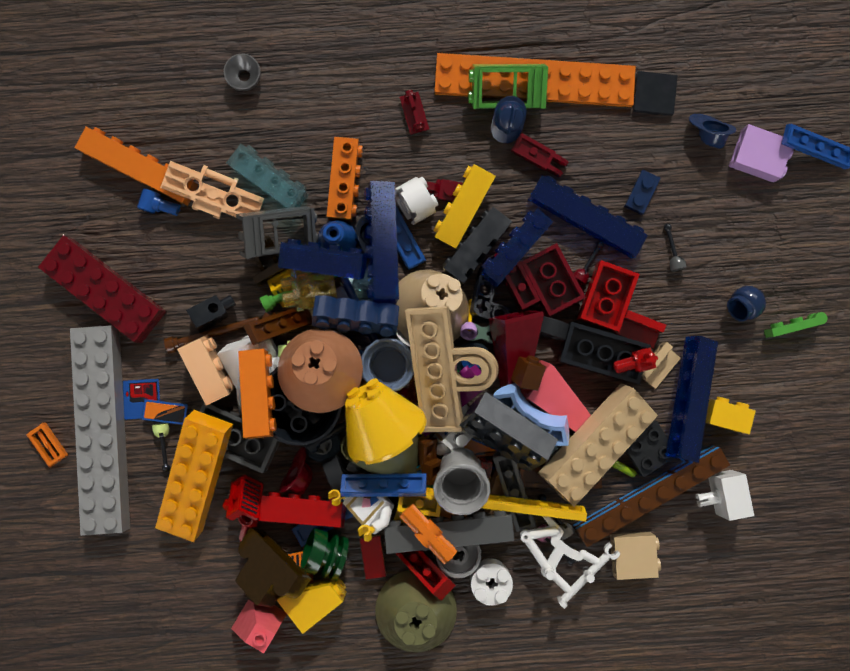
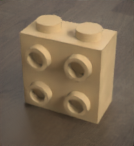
[610,532,661,580]

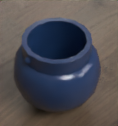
[727,286,766,321]

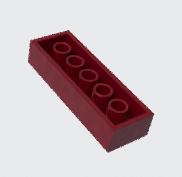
[38,235,167,343]

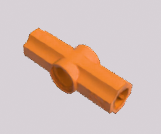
[399,503,458,564]

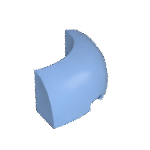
[493,383,569,446]

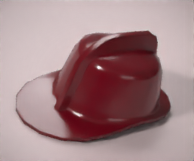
[280,447,313,494]

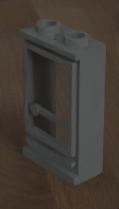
[236,206,318,259]

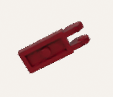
[511,133,569,177]

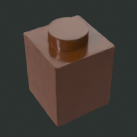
[511,356,546,391]

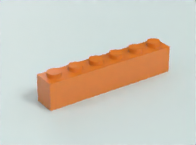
[74,127,199,206]

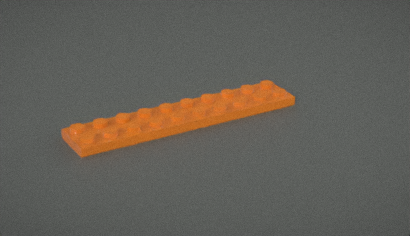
[434,53,636,107]

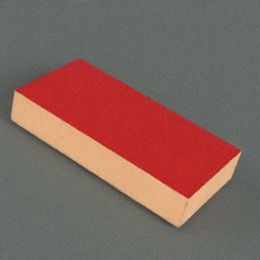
[360,535,386,580]

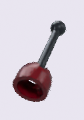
[573,241,604,286]

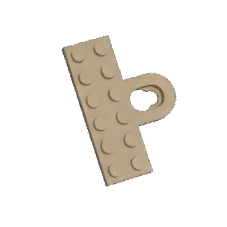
[405,306,499,432]

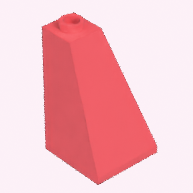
[521,360,591,432]
[231,600,287,653]

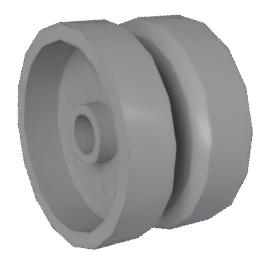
[436,545,481,578]

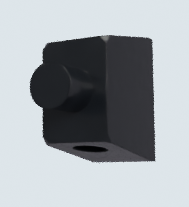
[186,295,236,332]

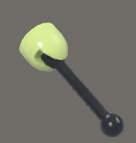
[152,423,170,472]

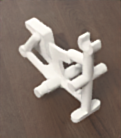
[520,516,620,609]

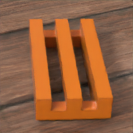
[26,422,68,468]

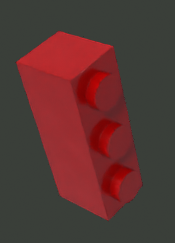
[395,550,456,601]

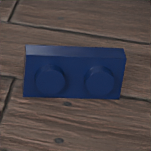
[624,170,661,215]

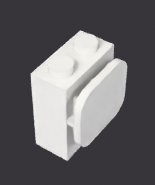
[217,335,280,388]

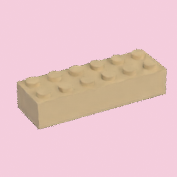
[538,383,658,507]

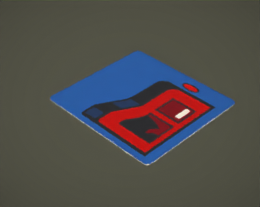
[123,379,160,420]

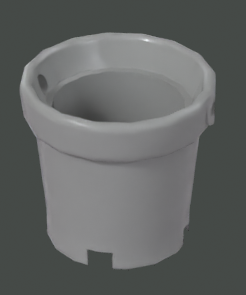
[433,448,490,515]

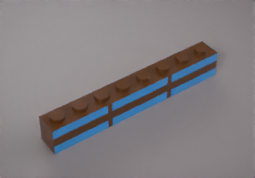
[573,445,730,547]

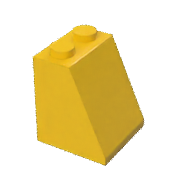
[277,577,346,634]

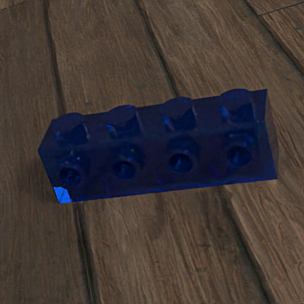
[481,208,553,287]
[278,239,368,280]

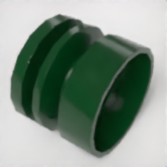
[300,528,349,581]

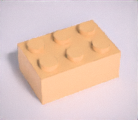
[177,334,235,405]

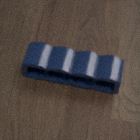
[312,295,399,337]

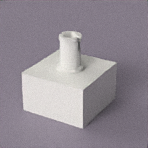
[696,470,754,521]

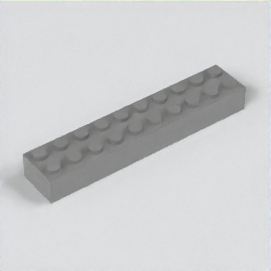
[70,326,130,536]

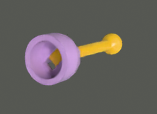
[460,299,477,340]

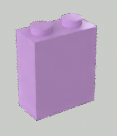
[729,124,794,183]

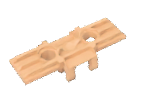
[160,161,264,219]

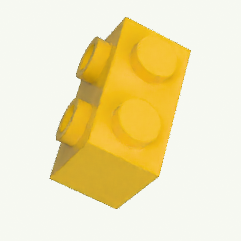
[703,397,756,434]
[397,487,441,517]

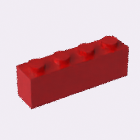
[259,492,346,528]

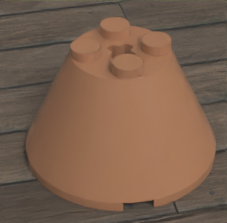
[278,328,363,413]

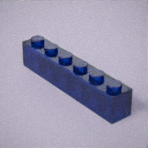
[528,175,648,259]
[364,181,399,304]
[666,336,718,463]

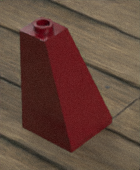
[488,310,544,391]

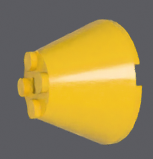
[345,378,427,465]

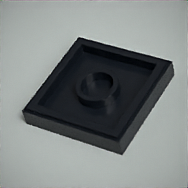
[633,71,678,116]

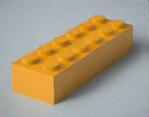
[155,410,233,542]

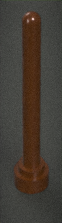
[164,317,261,354]

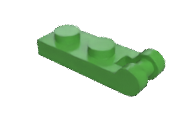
[764,312,828,338]

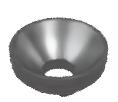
[224,54,261,91]

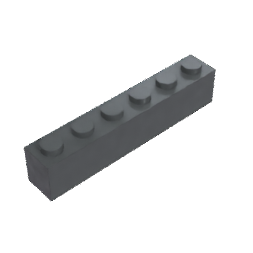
[384,510,514,554]

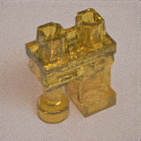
[280,268,338,312]

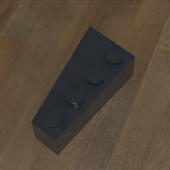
[442,207,512,287]

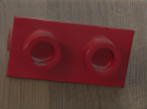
[399,90,429,135]

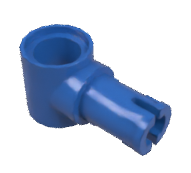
[137,188,181,216]

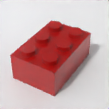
[576,260,640,333]

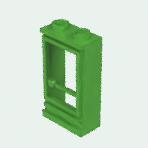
[468,64,548,109]

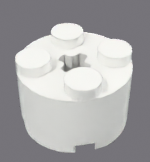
[394,177,438,225]
[470,558,513,606]

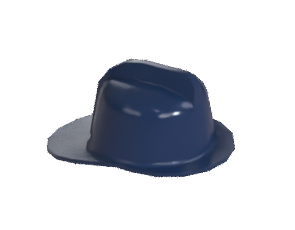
[491,96,526,143]
[689,114,736,149]

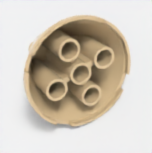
[390,270,469,341]

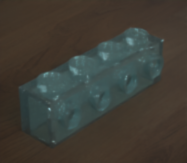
[226,144,308,208]

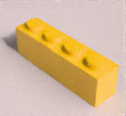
[433,164,496,248]

